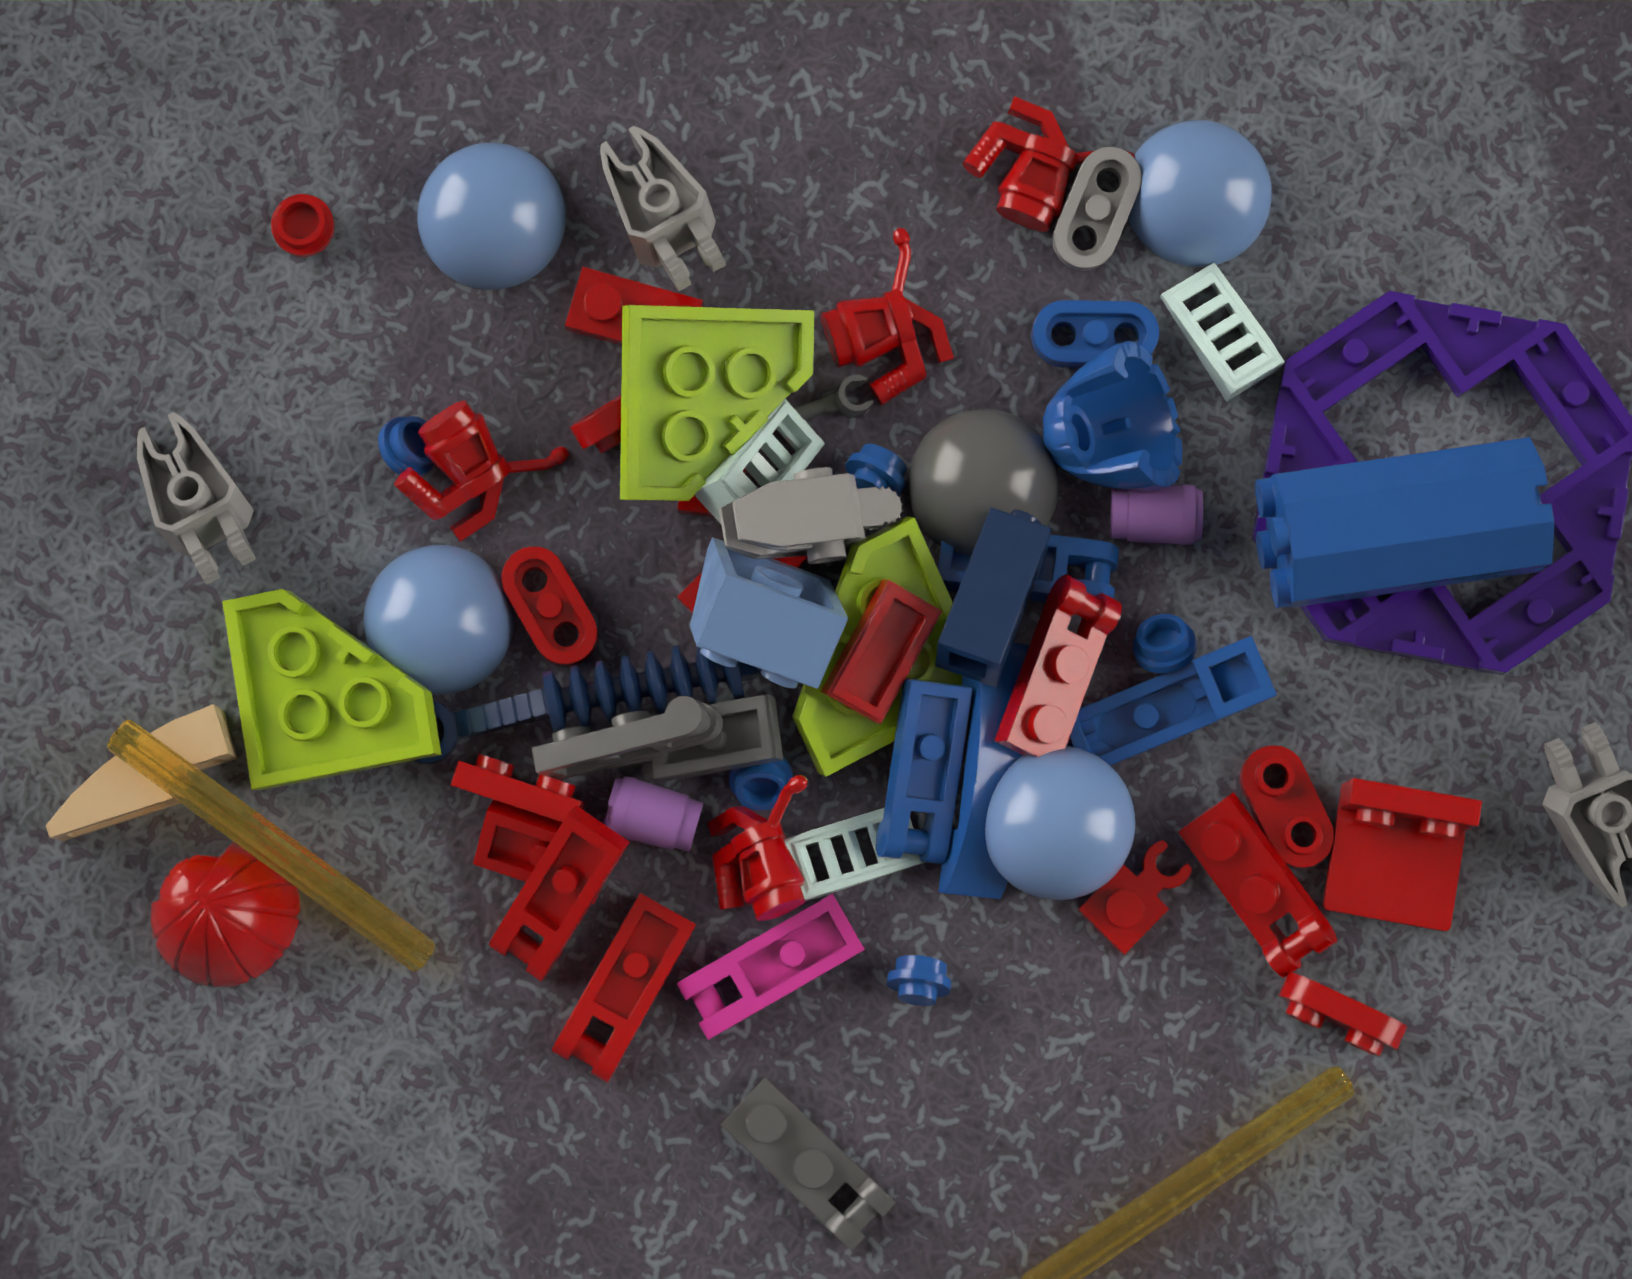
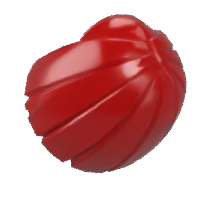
[151,841,301,987]

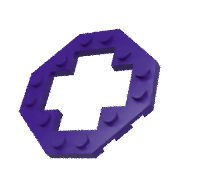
[1252,291,1632,675]

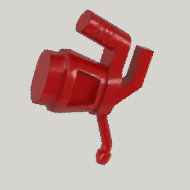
[962,96,1135,232]
[821,228,954,406]
[394,400,569,542]
[707,775,808,921]

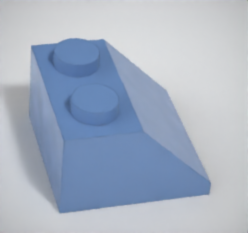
[690,537,848,689]

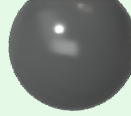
[908,408,1060,556]

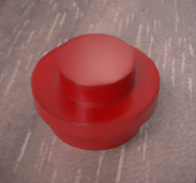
[271,194,335,257]

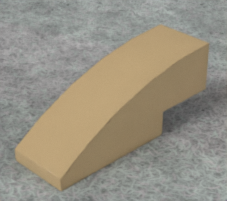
[46,704,238,841]

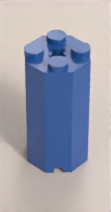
[1255,437,1554,608]

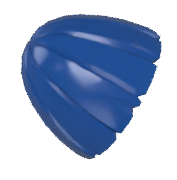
[1043,341,1183,491]

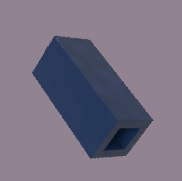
[935,507,1052,687]

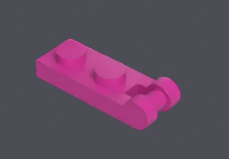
[676,894,865,1040]

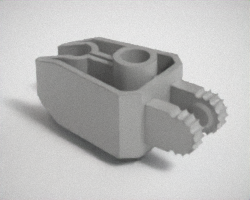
[600,126,726,291]
[137,412,256,584]
[719,467,903,564]
[1542,722,1632,908]

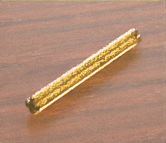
[106,719,435,972]
[1021,1066,1355,1279]

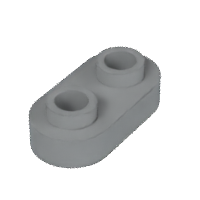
[1052,147,1142,271]

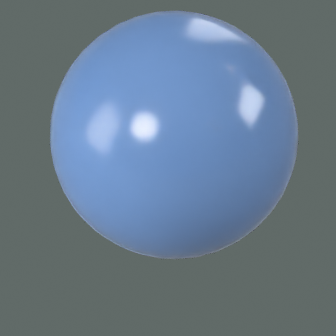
[1128,120,1272,267]
[417,143,566,290]
[363,545,515,695]
[985,746,1136,900]

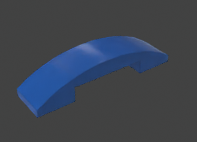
[1066,635,1277,766]
[938,643,1029,899]

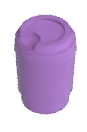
[1110,484,1203,545]
[603,776,704,852]

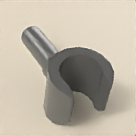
[794,375,874,420]

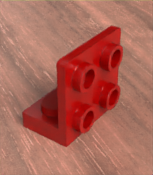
[1322,778,1483,932]

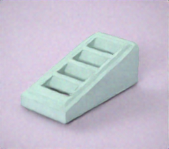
[1160,263,1285,402]
[695,399,825,524]
[784,808,925,902]

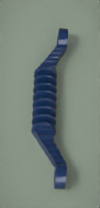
[413,645,764,764]

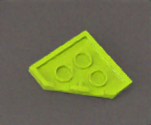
[620,305,814,501]
[792,517,963,777]
[222,589,442,790]

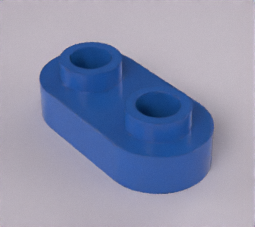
[1031,300,1159,368]

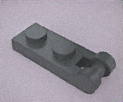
[532,696,723,780]
[720,1077,896,1251]

